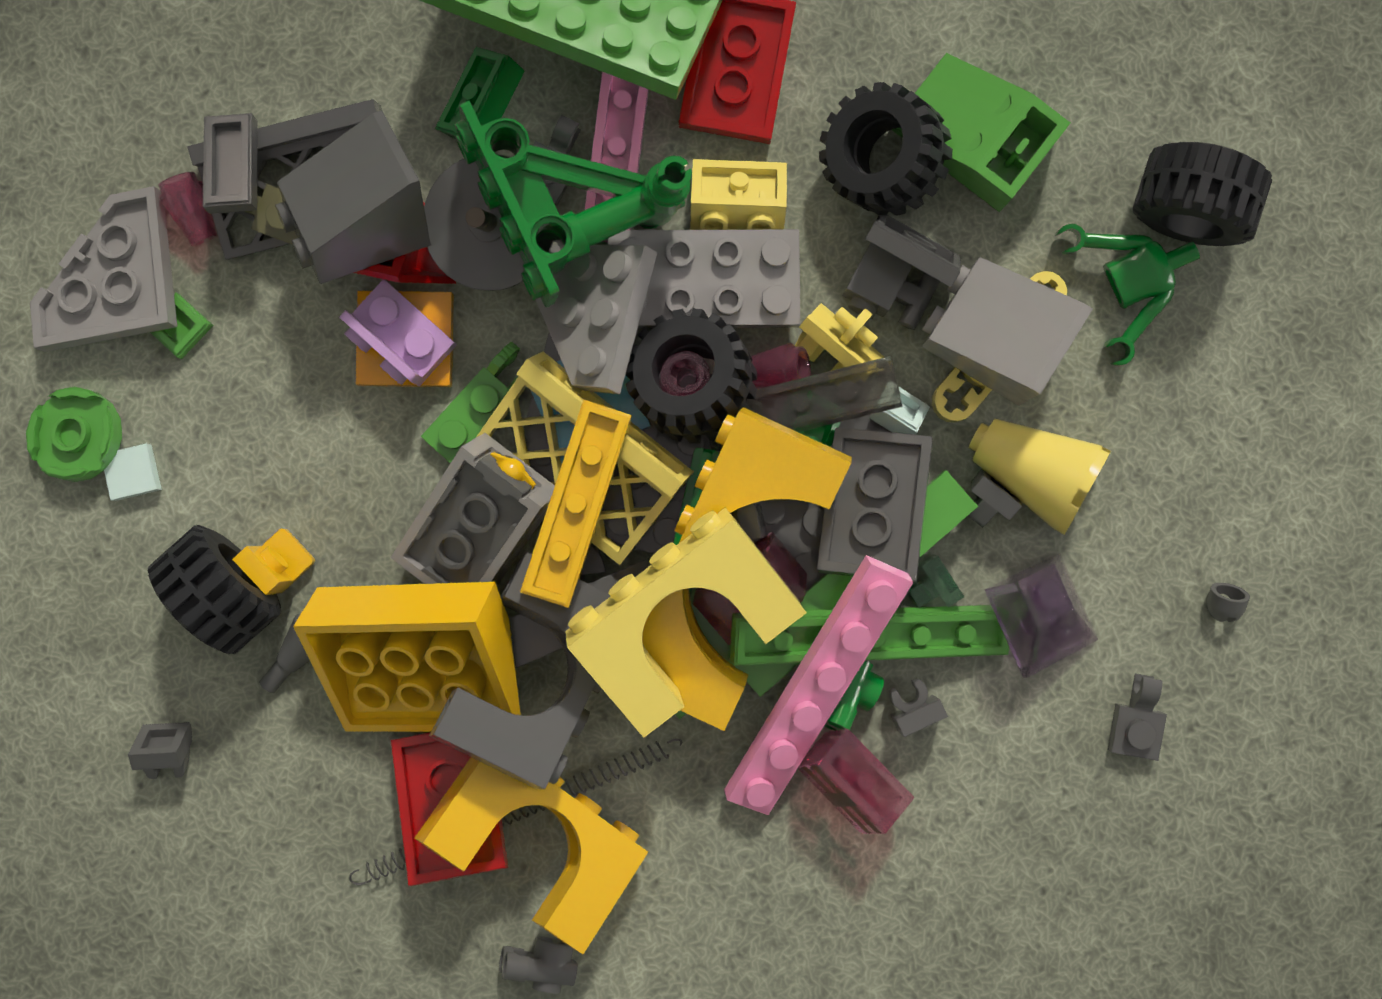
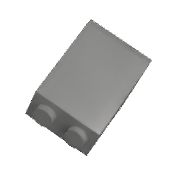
[922,257,1093,406]

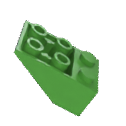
[892,53,1071,212]

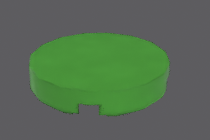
[26,387,122,482]

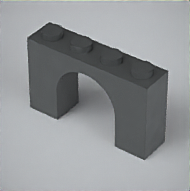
[429,552,610,789]

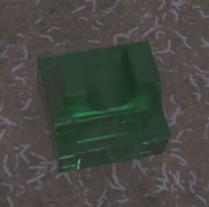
[908,554,964,608]

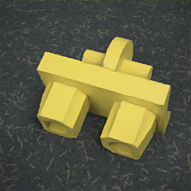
[794,303,885,391]

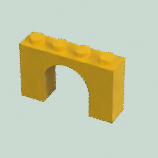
[414,757,648,954]

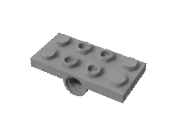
[608,229,800,329]

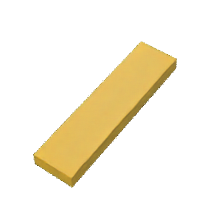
[520,399,632,608]

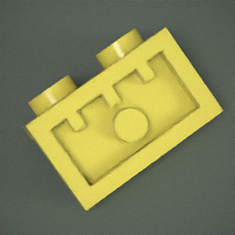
[690,159,787,230]

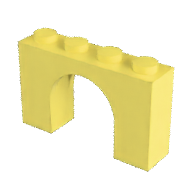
[565,507,807,738]

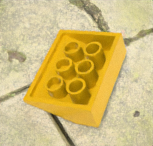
[293,582,521,732]

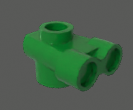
[824,660,884,732]

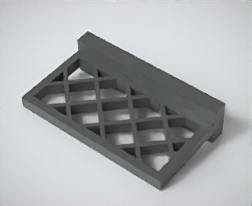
[187,99,382,260]

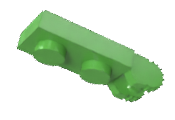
[421,342,527,463]

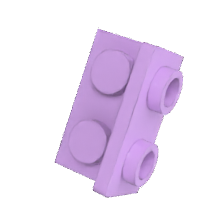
[339,279,457,387]

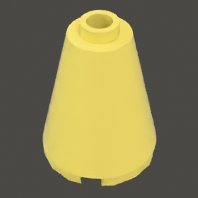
[969,419,1111,535]

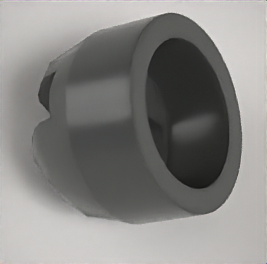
[1207,583,1250,622]

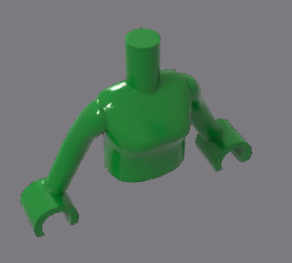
[1055,223,1200,366]

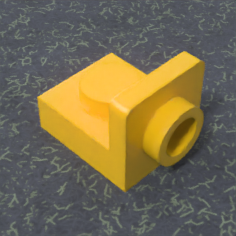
[232,528,315,595]

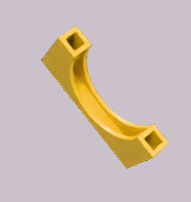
[642,407,852,731]

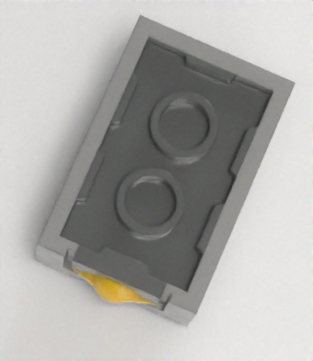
[390,433,555,586]

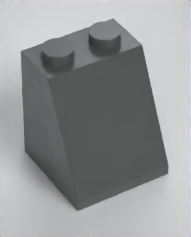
[275,110,431,284]

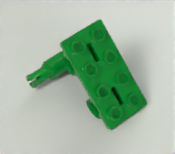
[455,101,692,308]

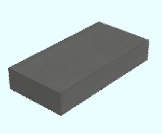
[203,113,258,214]

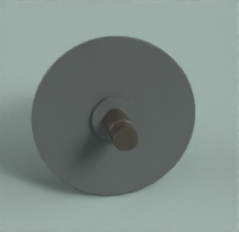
[424,154,553,291]

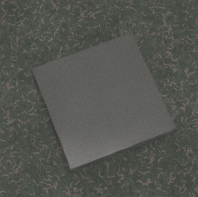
[865,215,961,287]

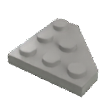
[30,186,177,352]
[536,245,658,394]

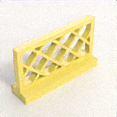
[476,352,694,565]

